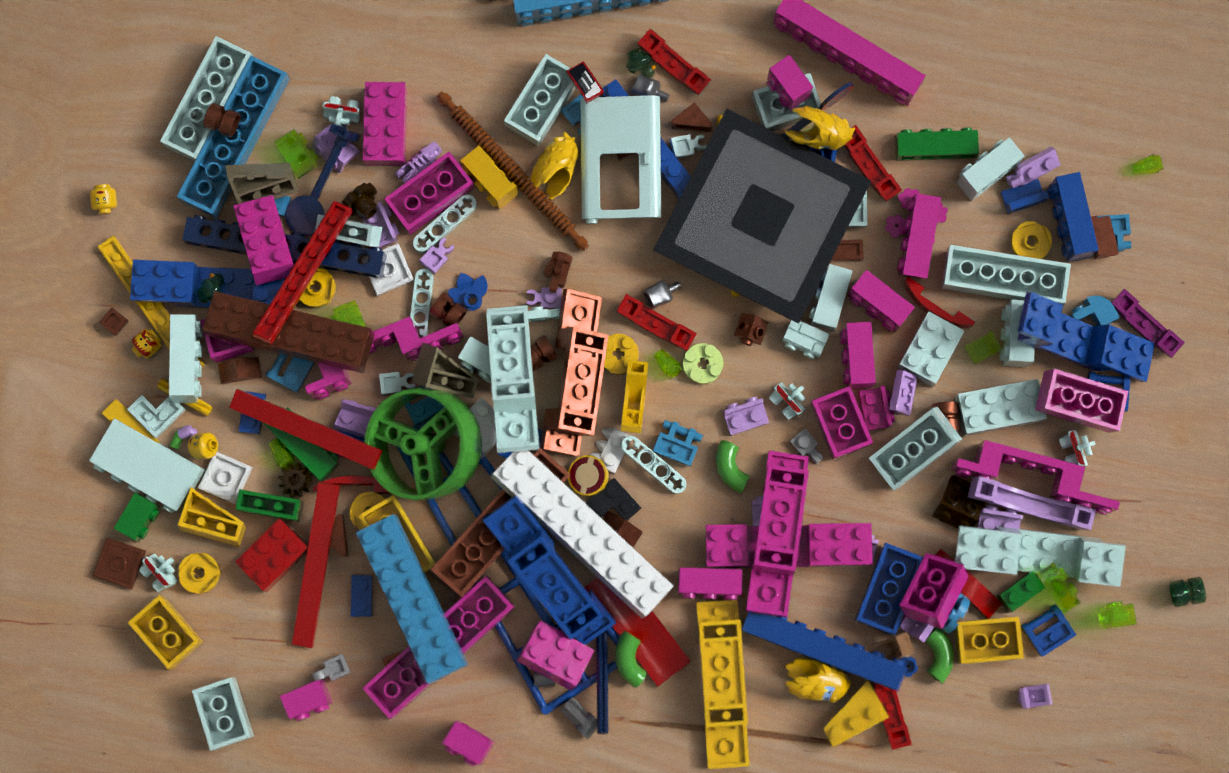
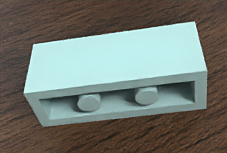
[315,215,382,247]
[809,264,853,331]

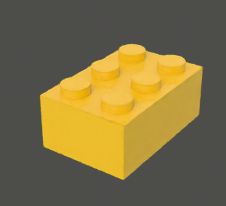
[128,595,204,670]
[954,617,1024,664]

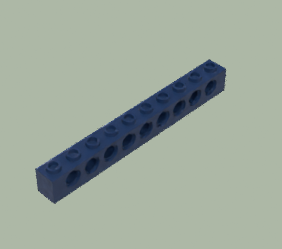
[182,215,387,279]

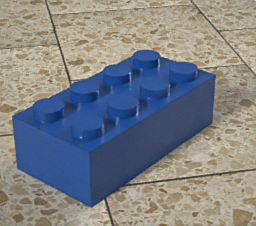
[1047,172,1099,263]
[854,543,924,636]

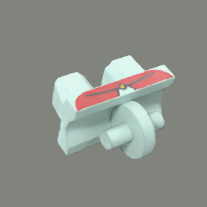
[323,96,360,125]
[769,382,806,420]
[1059,430,1096,466]
[139,554,178,592]

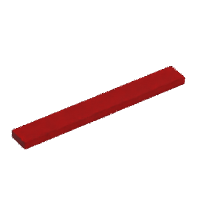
[252,201,353,345]
[229,389,382,469]
[292,482,340,648]

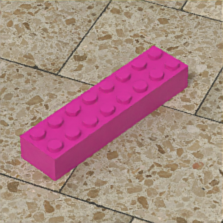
[773,0,926,105]
[363,576,516,719]

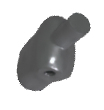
[631,74,670,102]
[642,281,681,309]

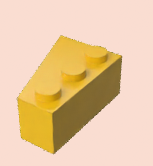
[460,145,518,210]
[178,487,246,547]
[823,680,889,747]

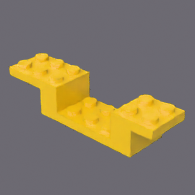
[696,600,750,769]

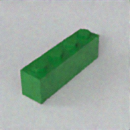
[895,127,979,161]
[263,406,339,482]

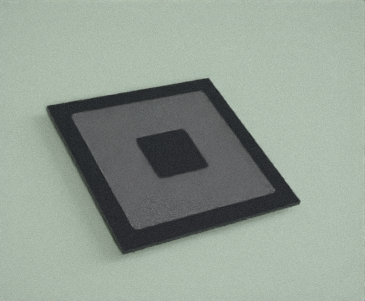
[653,109,871,324]

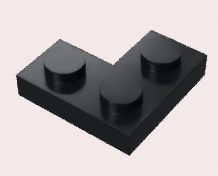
[585,478,641,521]

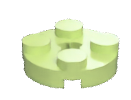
[683,343,724,384]

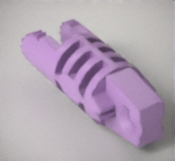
[395,141,442,184]

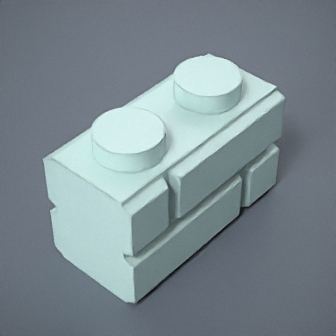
[782,320,830,359]

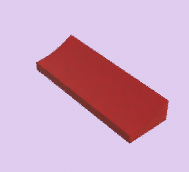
[584,577,691,687]

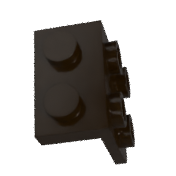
[932,475,985,529]

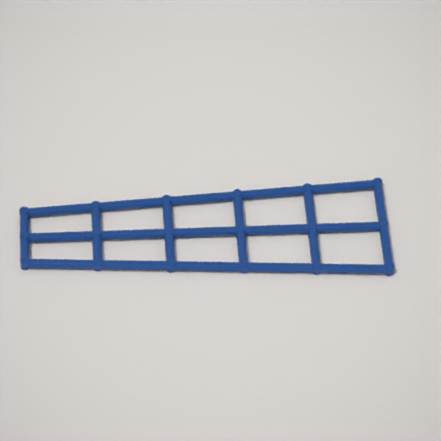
[396,420,620,714]

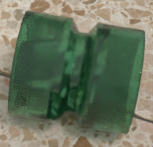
[1169,576,1206,607]

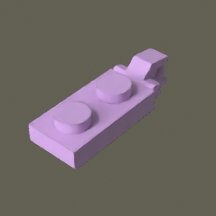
[1005,147,1060,188]

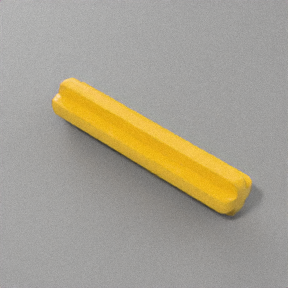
[157,378,213,416]

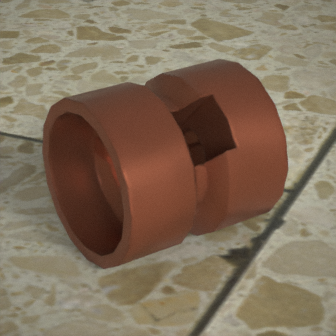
[203,103,241,138]
[429,293,467,327]
[530,335,558,372]
[932,402,961,432]

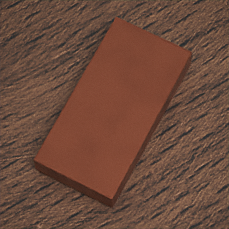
[831,239,864,261]

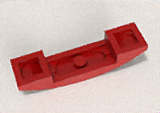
[637,28,711,95]
[844,125,902,202]
[903,277,975,329]
[616,294,697,351]
[312,475,392,494]
[934,549,1002,619]
[872,682,912,750]

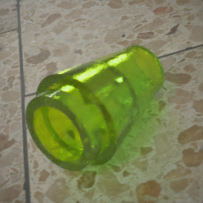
[1132,154,1163,175]
[654,349,682,379]
[268,438,295,469]

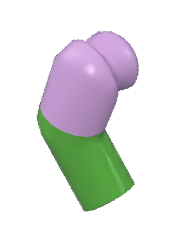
[169,425,197,450]

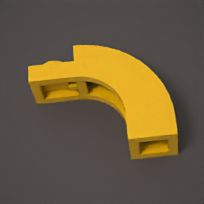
[621,360,649,433]

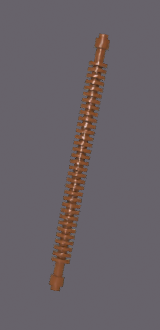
[437,91,589,251]

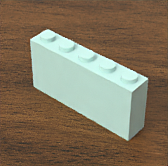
[89,418,205,513]

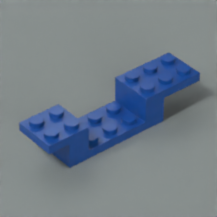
[130,260,287,308]
[1017,292,1155,382]
[483,494,616,645]

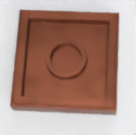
[92,537,146,590]

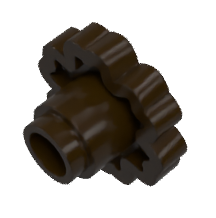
[342,183,378,220]

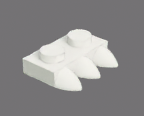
[589,428,631,474]

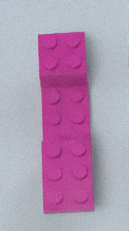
[305,316,464,400]
[951,440,1120,515]
[746,451,809,618]
[706,523,872,568]

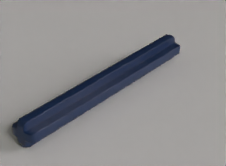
[596,633,608,735]

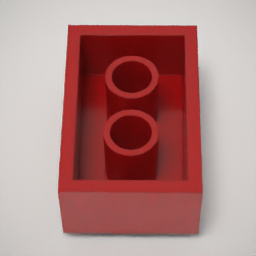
[235,518,308,592]

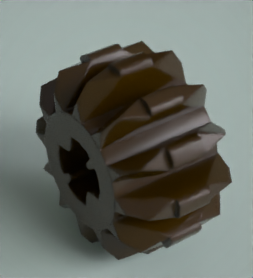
[278,463,313,498]

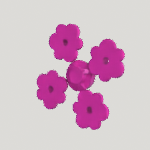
[885,188,948,244]

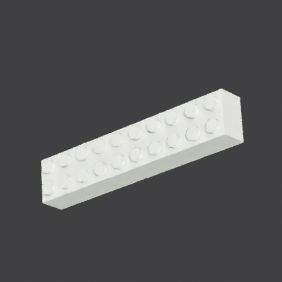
[490,450,673,618]

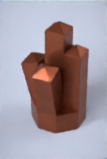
[543,251,573,293]

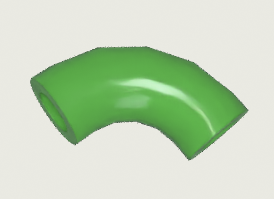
[715,440,749,494]
[925,627,954,684]
[615,631,646,688]

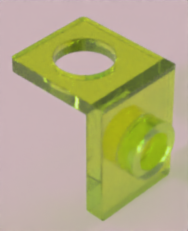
[965,331,1002,364]

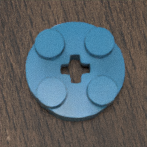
[942,593,970,633]

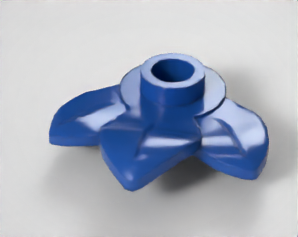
[448,273,488,311]

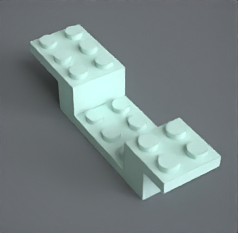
[486,305,539,453]
[954,525,1126,587]

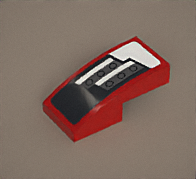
[566,61,604,103]

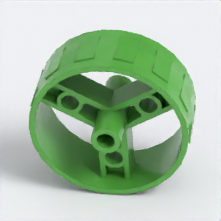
[365,388,482,500]

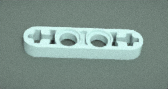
[413,194,477,254]
[410,269,434,337]
[620,436,687,494]

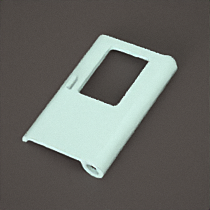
[580,95,661,224]

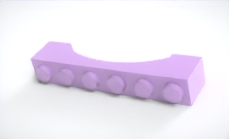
[968,476,1096,530]

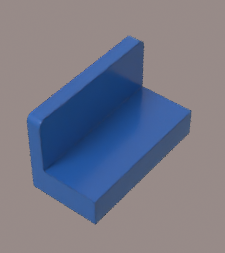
[1001,179,1050,214]

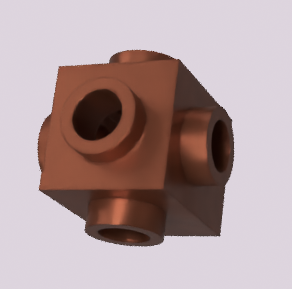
[734,313,769,346]

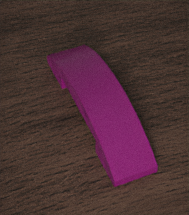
[1111,288,1185,358]

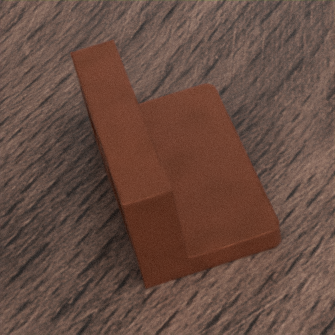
[1091,215,1119,260]

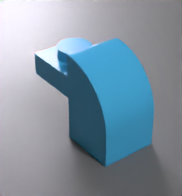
[1070,296,1120,326]

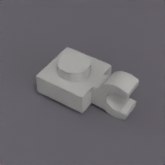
[790,428,823,465]
[312,654,351,681]

